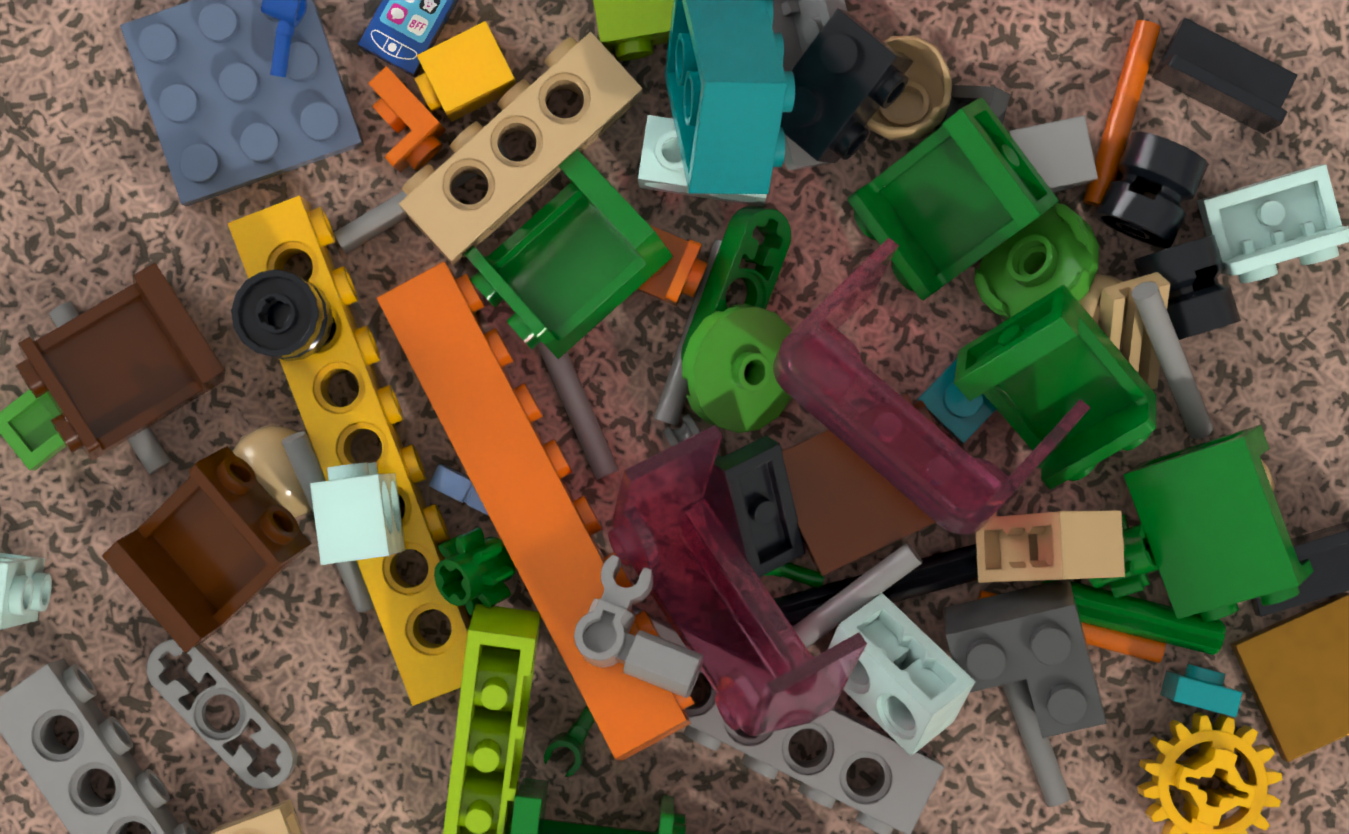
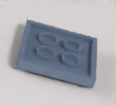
[120,0,364,207]

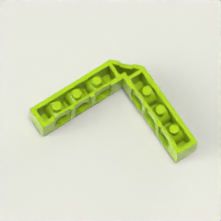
[443,603,541,834]

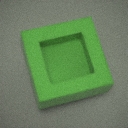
[0,389,66,471]

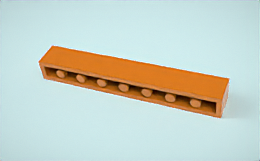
[376,261,695,761]

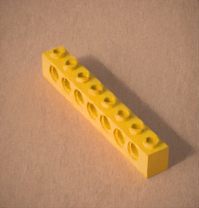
[227,195,471,706]

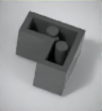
[944,580,1107,738]

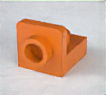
[368,66,446,173]
[637,225,708,307]

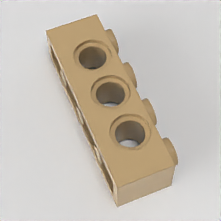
[399,31,643,268]

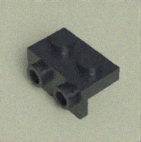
[780,8,913,163]

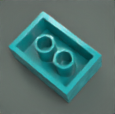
[664,0,795,194]

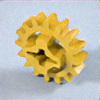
[1137,712,1283,834]

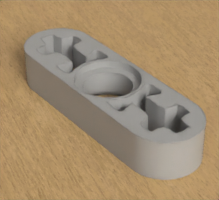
[147,639,297,789]

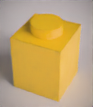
[414,21,516,122]

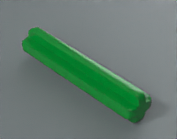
[1041,580,1226,655]

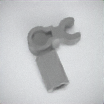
[574,555,704,698]

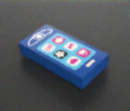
[358,0,459,78]

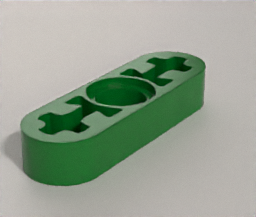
[681,206,791,361]

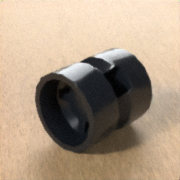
[1095,132,1209,248]
[1134,235,1241,340]
[231,269,333,361]

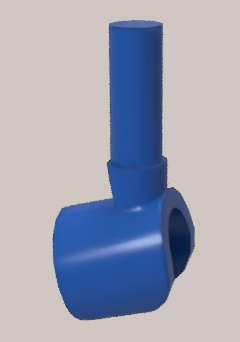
[261,0,307,78]

